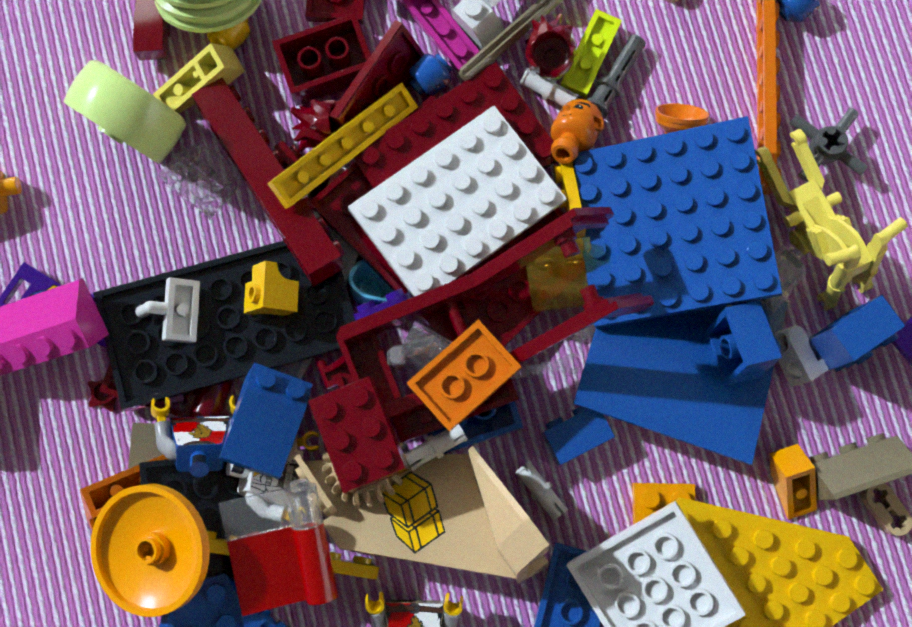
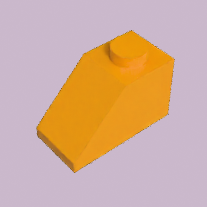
[769,444,817,520]

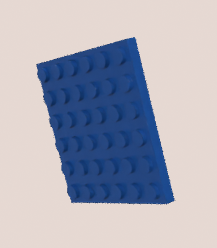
[572,116,782,328]

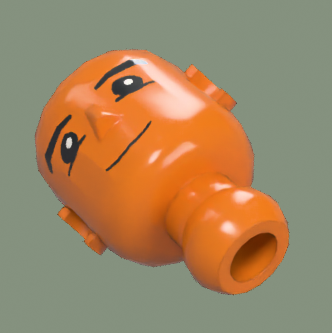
[550,99,604,164]

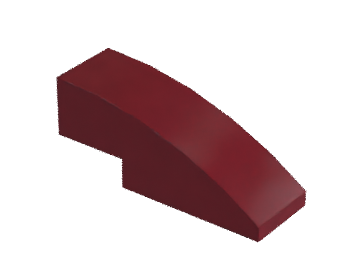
[133,0,170,61]

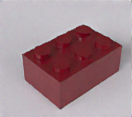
[272,13,371,106]
[308,376,409,494]

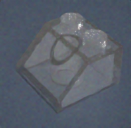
[157,140,244,220]

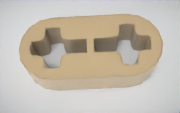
[861,484,912,536]

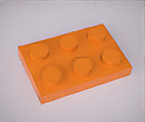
[406,319,522,432]

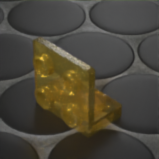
[526,237,591,312]

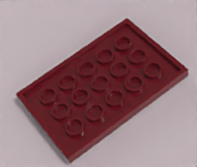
[352,62,557,189]

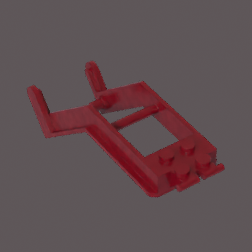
[317,207,655,419]

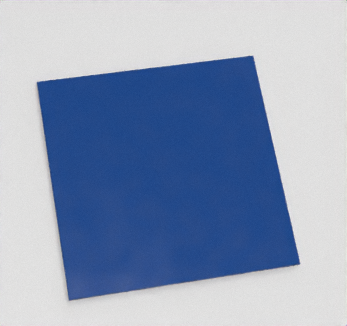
[573,298,788,465]

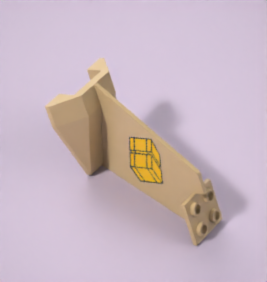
[294,446,550,584]

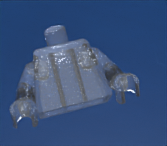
[387,321,452,380]

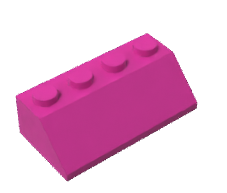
[0,278,109,376]

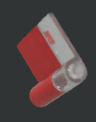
[219,478,338,616]

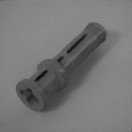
[587,34,646,117]

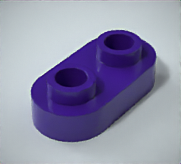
[353,288,412,321]

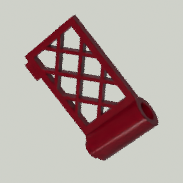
[99,363,233,417]

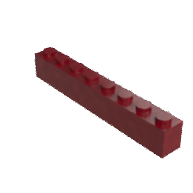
[191,78,345,286]

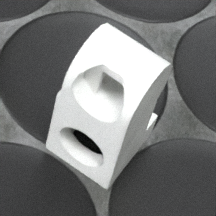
[773,326,829,387]

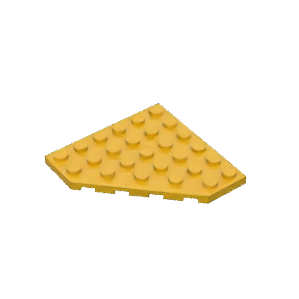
[671,498,883,627]

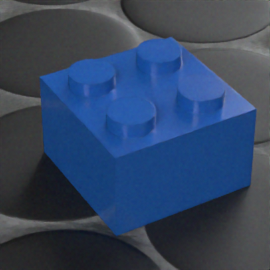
[705,300,782,386]

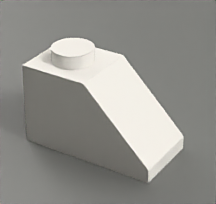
[452,0,504,51]

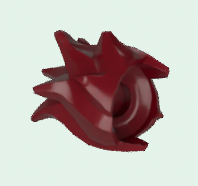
[525,13,577,80]
[290,99,340,153]

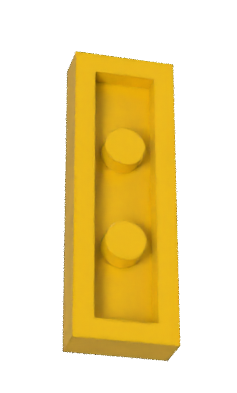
[553,162,586,243]

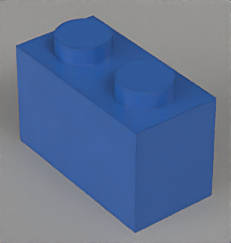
[541,407,615,466]

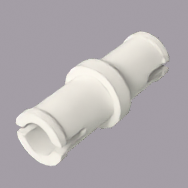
[519,67,579,107]
[404,424,467,471]
[515,461,568,521]

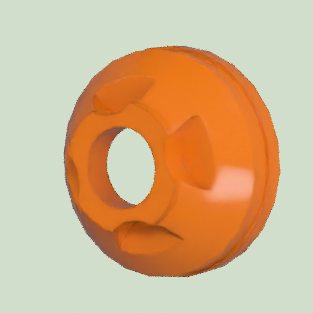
[655,103,709,134]

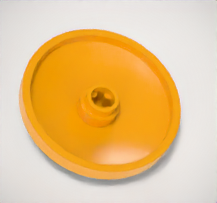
[90,484,210,617]

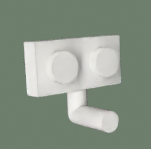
[135,277,200,343]

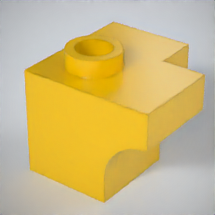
[244,261,299,316]

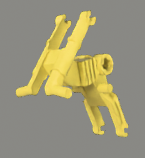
[755,129,908,311]

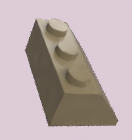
[809,432,912,500]

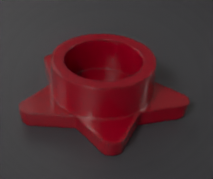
[88,377,118,412]

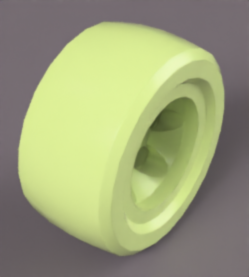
[63,60,186,164]

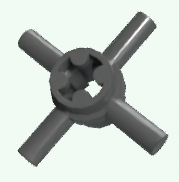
[790,108,868,182]

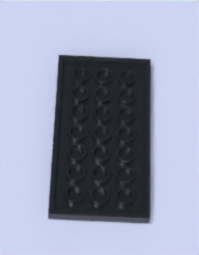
[93,228,355,411]

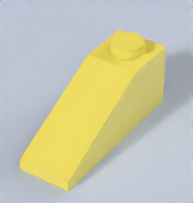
[152,43,245,114]

